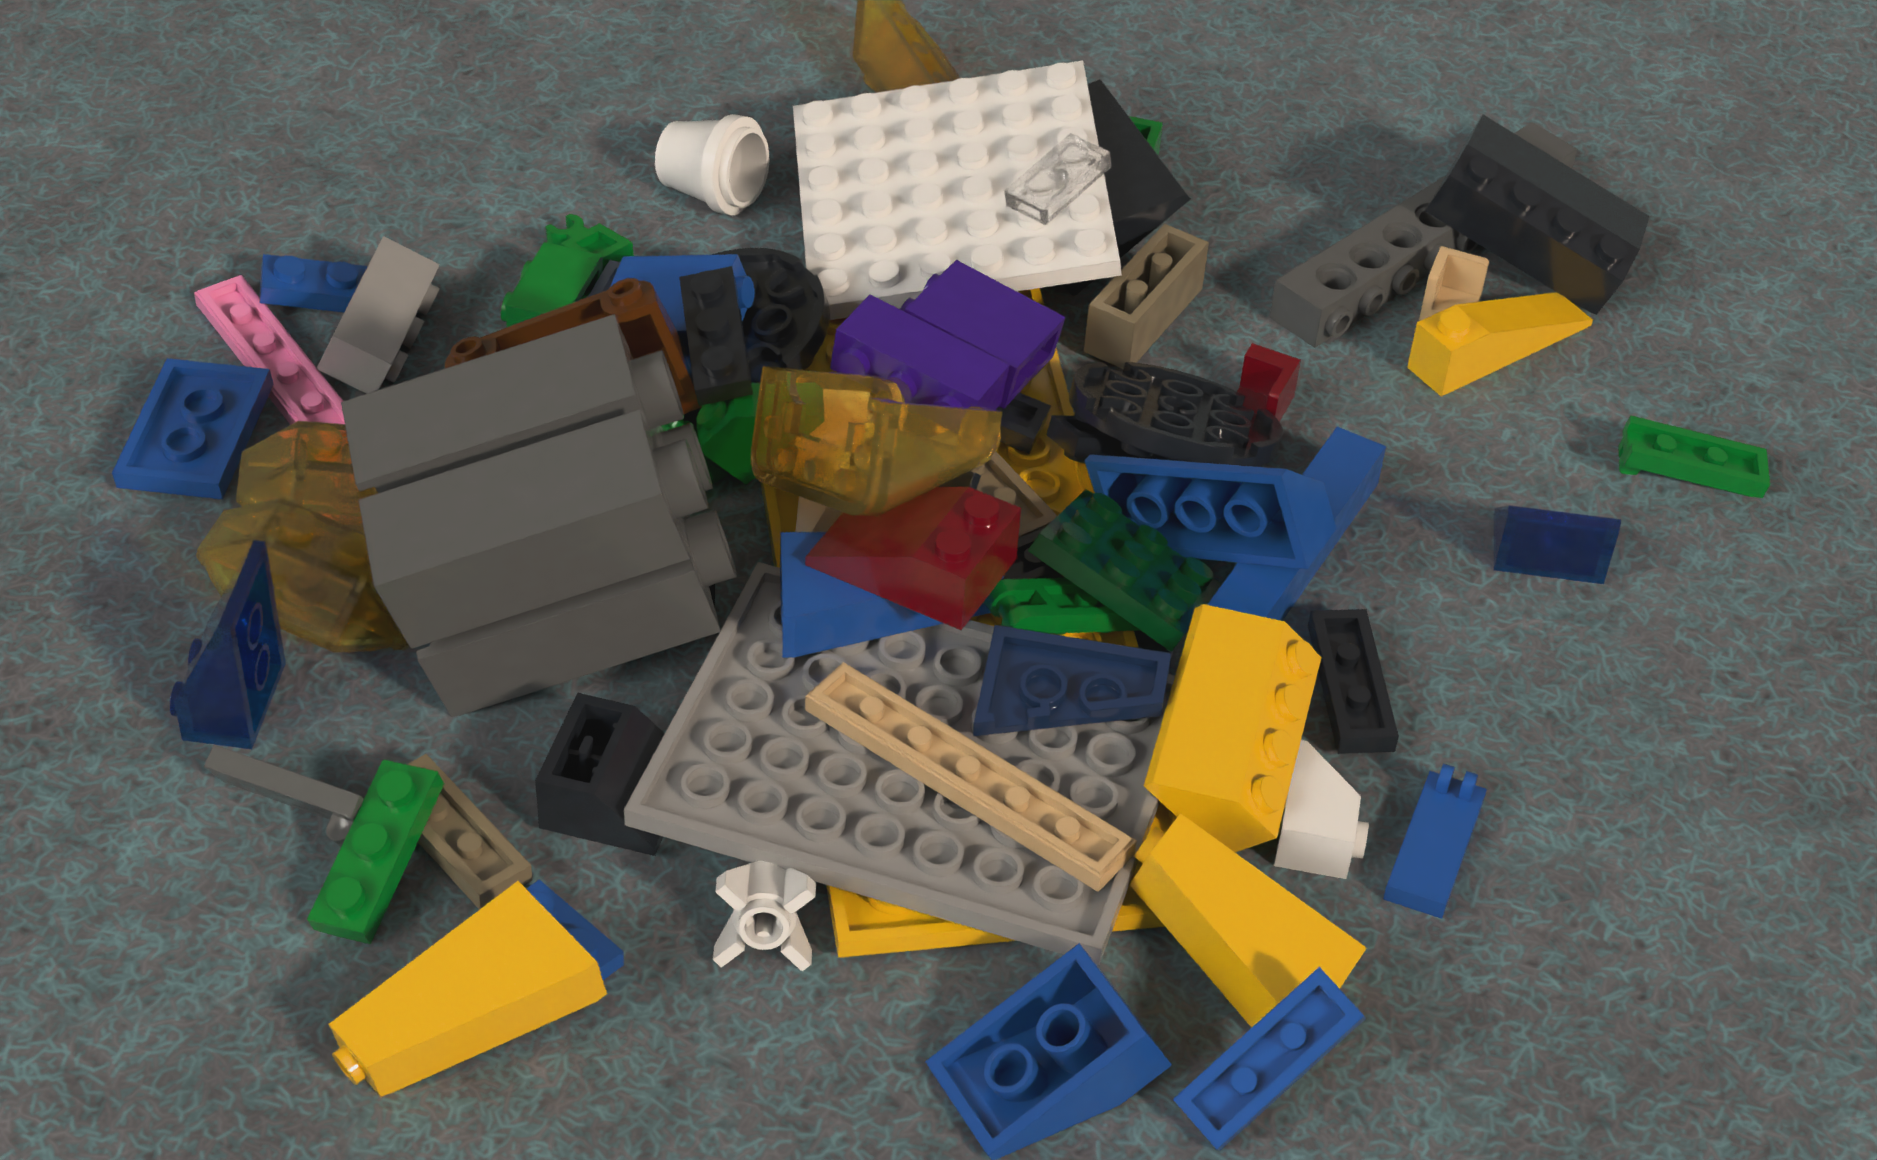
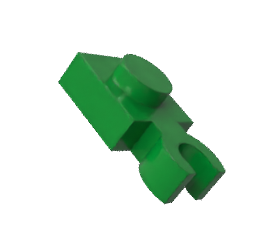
[545,214,634,270]

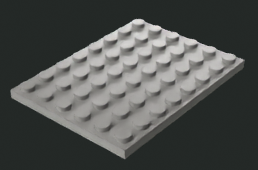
[624,562,1175,965]

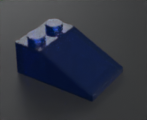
[170,540,286,750]

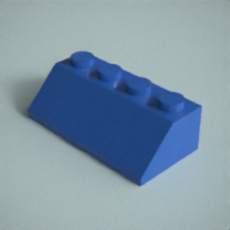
[1085,454,1337,569]

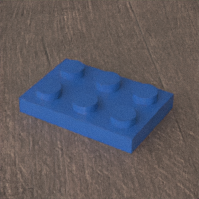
[112,358,274,499]

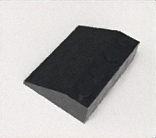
[1062,79,1191,295]
[1425,115,1649,315]

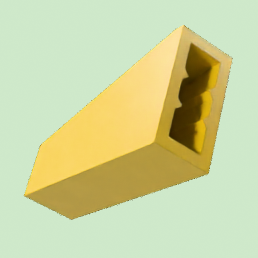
[1129,813,1367,1028]
[329,881,607,1097]

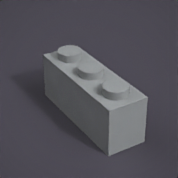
[316,236,440,394]

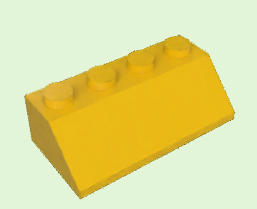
[1143,604,1321,853]

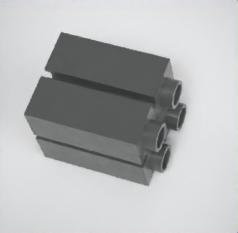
[341,314,737,717]

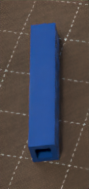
[1207,427,1386,621]

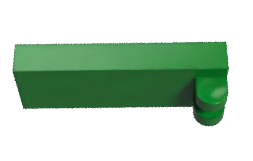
[1618,415,1770,498]

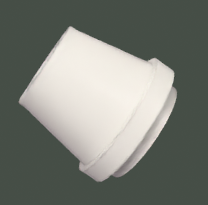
[655,114,769,215]

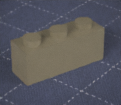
[1084,224,1209,369]

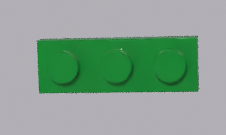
[307,760,445,944]

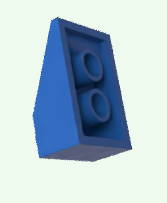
[925,943,1172,1160]

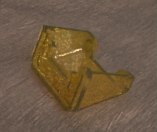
[751,366,1002,516]

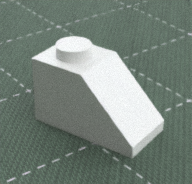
[1274,740,1369,879]

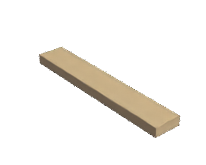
[805,662,1137,892]

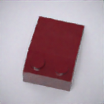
[805,487,1021,630]

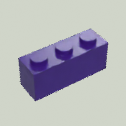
[830,294,1010,440]

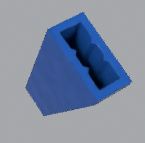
[780,532,1004,658]

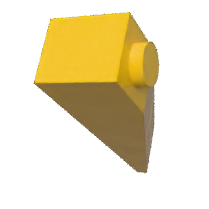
[1407,292,1593,397]

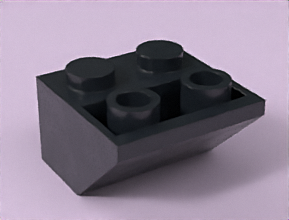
[535,693,665,856]

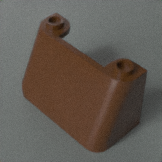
[444,278,703,414]

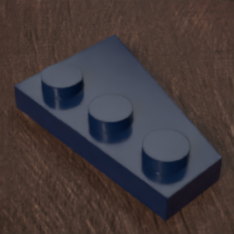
[973,625,1171,736]

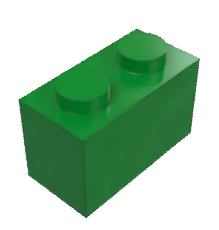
[501,242,603,327]

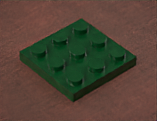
[1028,489,1222,652]

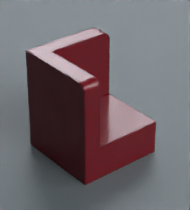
[1237,343,1301,422]

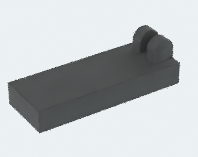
[204,744,364,847]

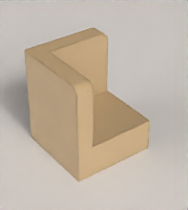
[1419,246,1489,321]

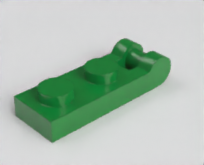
[983,578,1140,635]

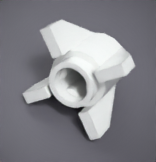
[713,861,816,971]

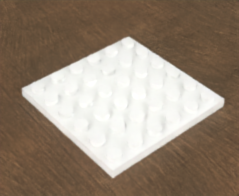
[793,61,1122,320]

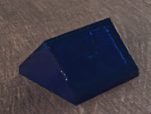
[1494,505,1621,584]

